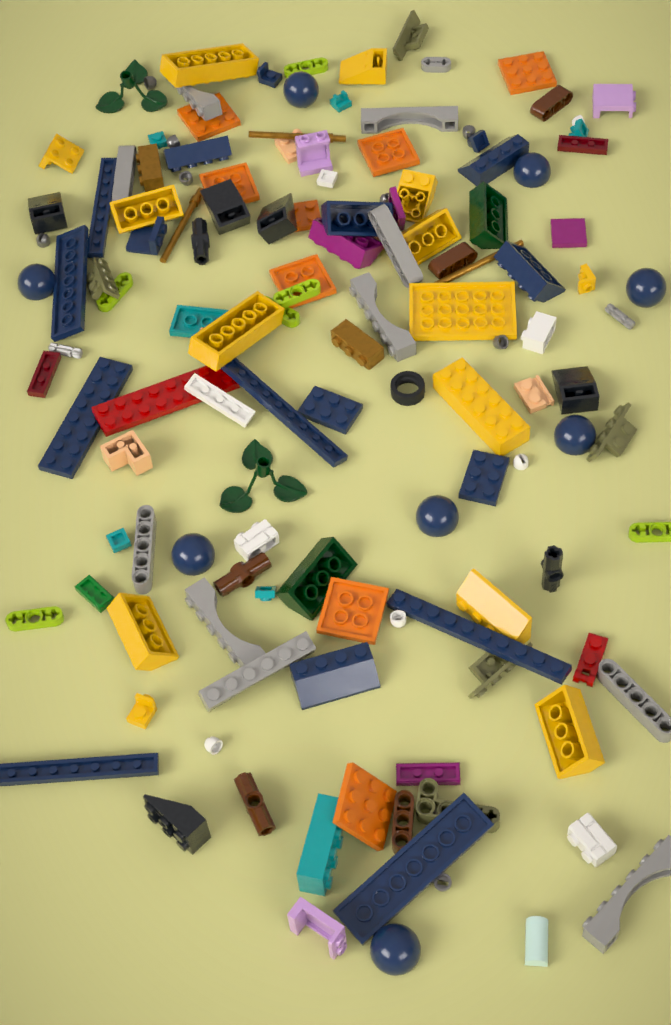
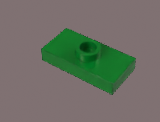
[74,575,114,613]

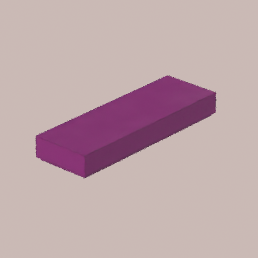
[396,762,460,786]

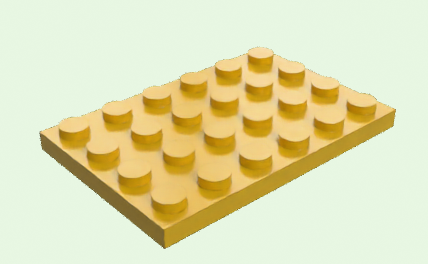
[409,281,517,341]

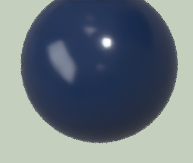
[283,71,319,108]
[513,152,551,188]
[18,263,55,301]
[626,268,666,308]
[554,415,596,456]
[416,495,459,537]
[171,533,215,576]
[370,923,421,976]

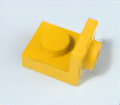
[578,263,596,295]
[126,693,157,729]

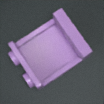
[592,84,636,118]
[295,130,333,177]
[287,897,347,960]

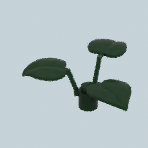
[95,59,168,113]
[219,439,307,513]

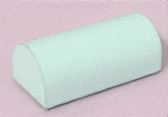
[525,916,548,967]

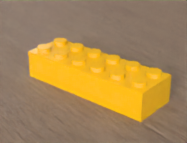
[160,43,259,88]
[188,291,285,371]
[433,357,530,456]

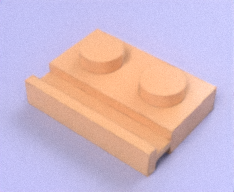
[514,375,554,414]

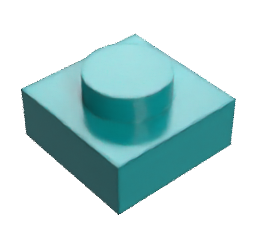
[148,131,167,149]
[106,528,132,553]
[255,586,277,601]

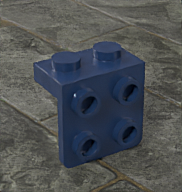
[126,216,167,256]

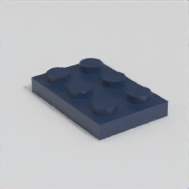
[298,386,363,435]
[459,450,510,507]

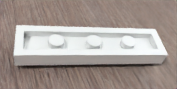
[184,373,256,428]

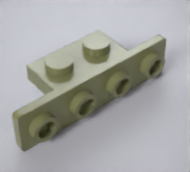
[393,10,429,61]
[86,257,120,300]
[586,402,637,462]
[468,642,533,699]

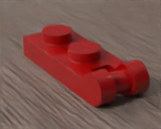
[572,633,609,687]

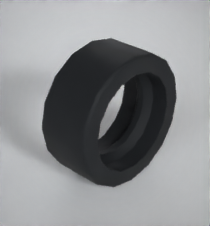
[390,371,425,406]

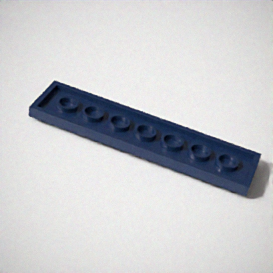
[51,225,89,342]
[38,357,133,479]
[333,793,494,946]

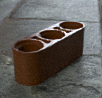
[530,85,573,122]
[428,242,478,279]
[392,790,415,854]

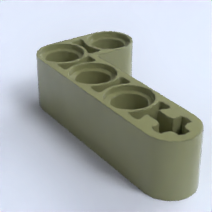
[416,778,500,833]

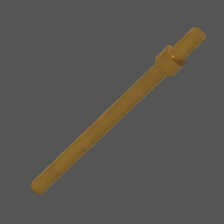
[248,131,346,143]
[160,187,203,263]
[433,240,524,283]

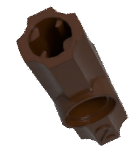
[213,552,272,597]
[234,772,276,836]

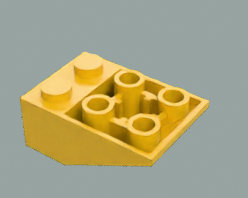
[339,48,387,85]
[397,169,438,223]

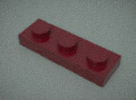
[557,135,609,155]
[27,350,61,398]

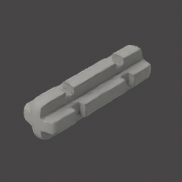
[605,303,636,330]
[48,342,83,359]

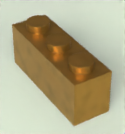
[136,143,164,192]
[331,319,384,370]

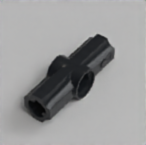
[191,218,210,265]
[541,545,564,593]

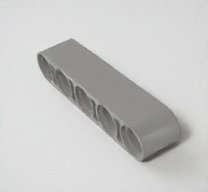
[112,145,137,201]
[368,204,423,288]
[132,505,157,595]
[597,659,671,743]

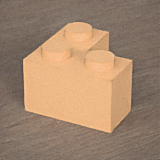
[100,430,153,476]

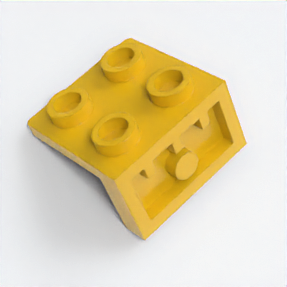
[39,133,84,173]

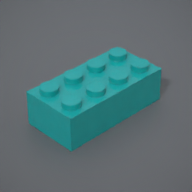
[296,793,343,896]

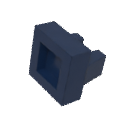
[467,130,490,153]

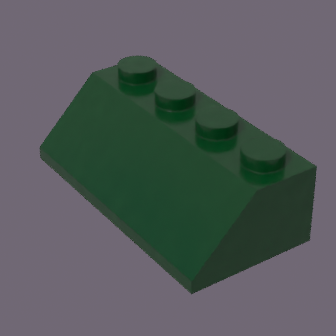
[469,181,508,249]
[275,537,358,621]

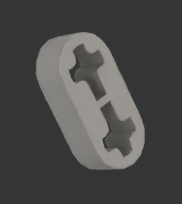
[421,57,451,73]

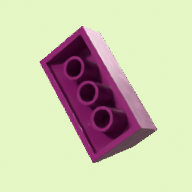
[308,217,384,269]

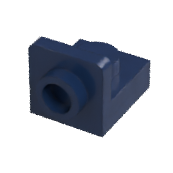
[257,62,283,88]

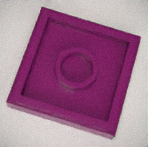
[388,186,406,231]
[550,218,587,248]

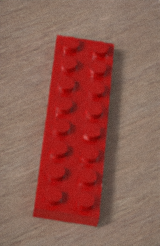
[91,365,240,437]

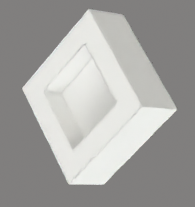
[317,169,338,188]

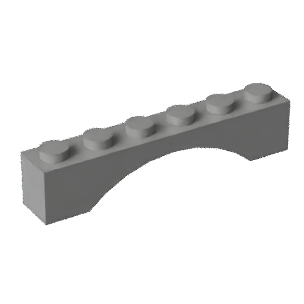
[166,79,223,121]
[361,106,458,134]
[349,272,416,362]
[185,577,266,668]
[198,631,316,712]
[582,835,671,954]

